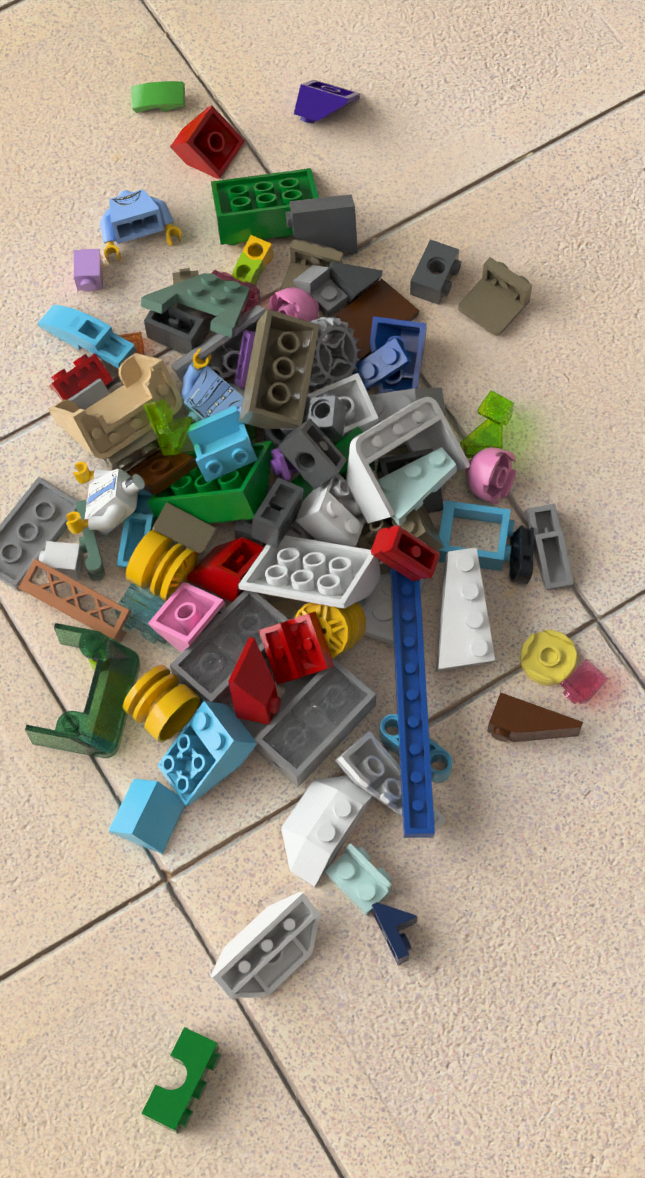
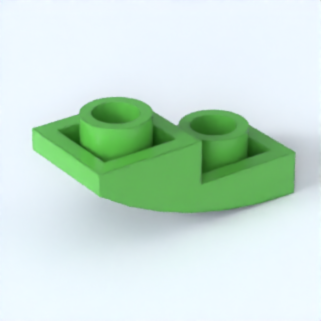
[131,81,185,113]

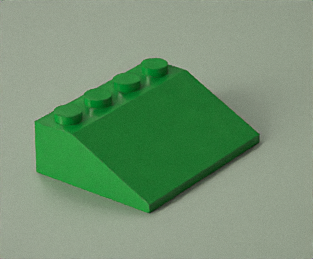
[211,168,319,245]
[147,441,274,523]

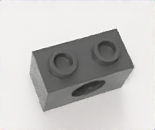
[410,239,462,305]
[278,418,347,489]

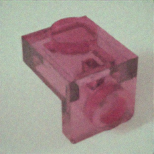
[560,659,609,704]

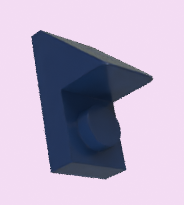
[371,902,418,965]

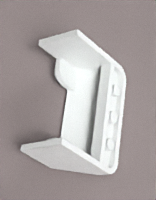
[346,397,471,523]

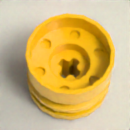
[126,530,198,602]
[295,602,366,658]
[123,665,201,743]

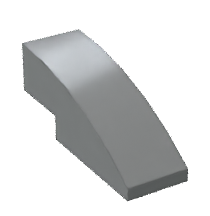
[525,503,574,590]

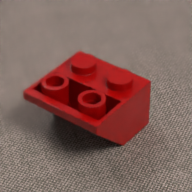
[186,537,265,602]

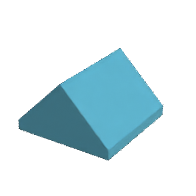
[109,779,185,854]

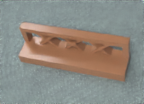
[19,558,131,642]

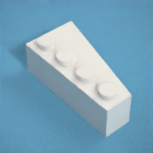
[436,547,495,672]

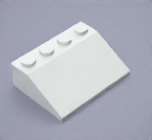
[238,535,381,609]

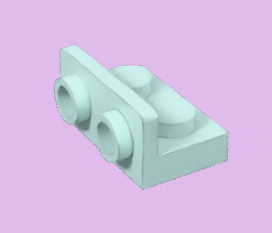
[325,843,392,916]

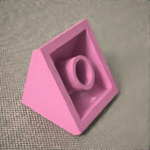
[148,581,225,652]

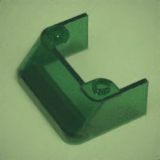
[25,623,141,758]

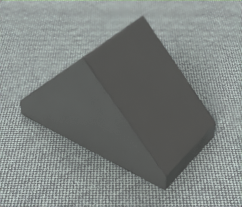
[328,262,383,305]

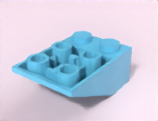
[157,701,257,806]

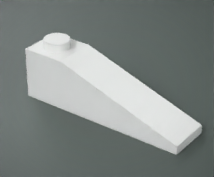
[335,731,446,832]

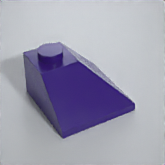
[294,80,360,124]

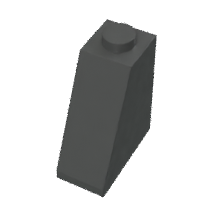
[285,194,358,254]

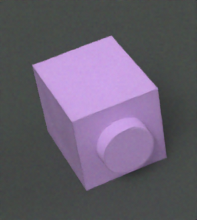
[73,248,103,292]

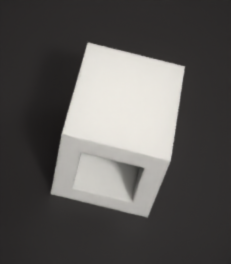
[39,541,83,580]

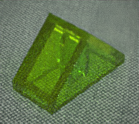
[460,409,503,458]

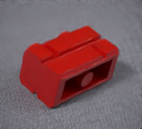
[371,525,440,581]

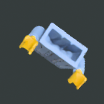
[100,190,182,264]
[181,348,243,429]

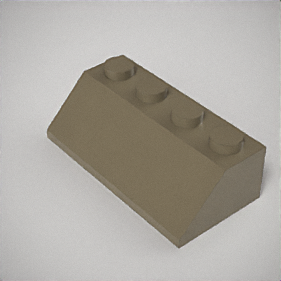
[239,309,319,429]

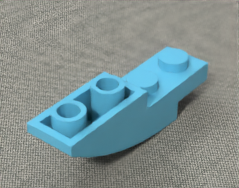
[37,305,136,369]

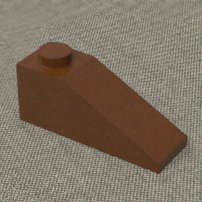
[487,692,583,742]

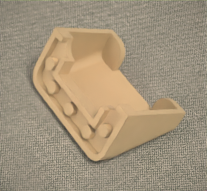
[48,353,182,459]

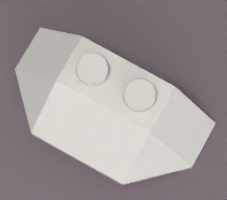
[281,775,375,887]
[211,892,321,999]

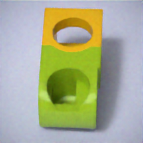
[231,235,274,289]

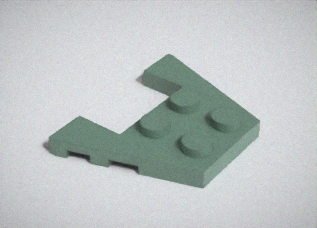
[141,273,250,338]

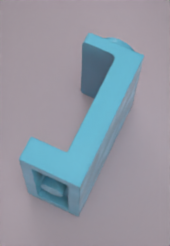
[186,405,258,482]

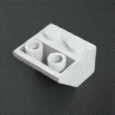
[295,473,366,547]

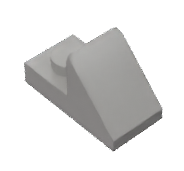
[293,265,348,316]

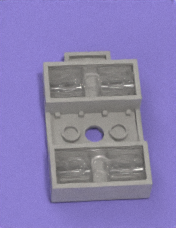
[170,590,376,787]

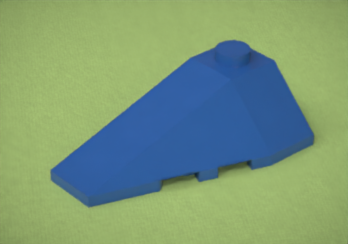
[370,316,427,394]

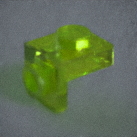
[477,390,514,426]

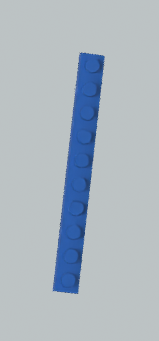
[390,567,435,838]

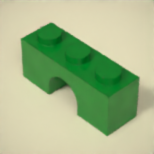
[141,1027,221,1134]

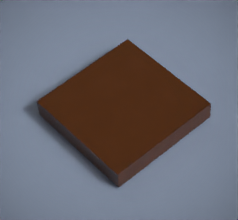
[126,444,198,496]

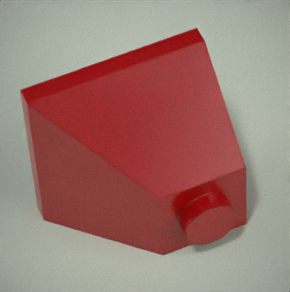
[170,105,245,179]
[228,637,281,725]

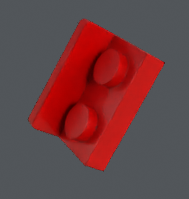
[49,354,113,400]

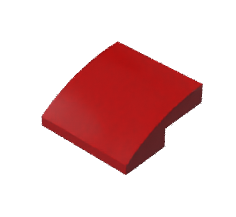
[259,611,334,685]

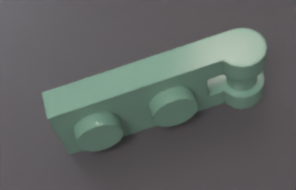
[75,499,105,581]

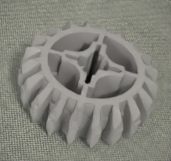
[309,317,361,389]

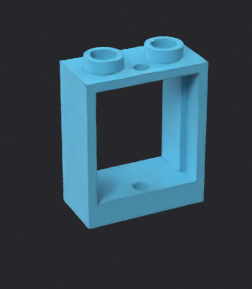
[438,500,515,571]

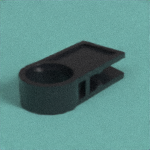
[509,525,534,585]

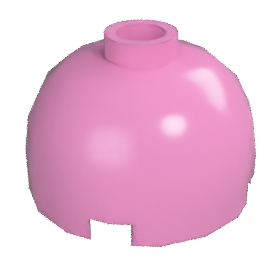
[269,287,319,322]
[465,447,516,504]

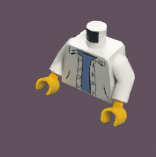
[66,462,145,535]

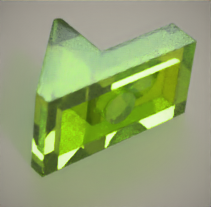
[143,399,192,455]

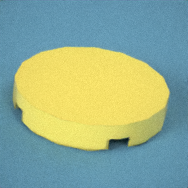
[520,629,578,686]

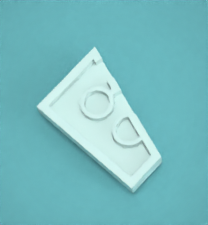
[377,447,457,526]

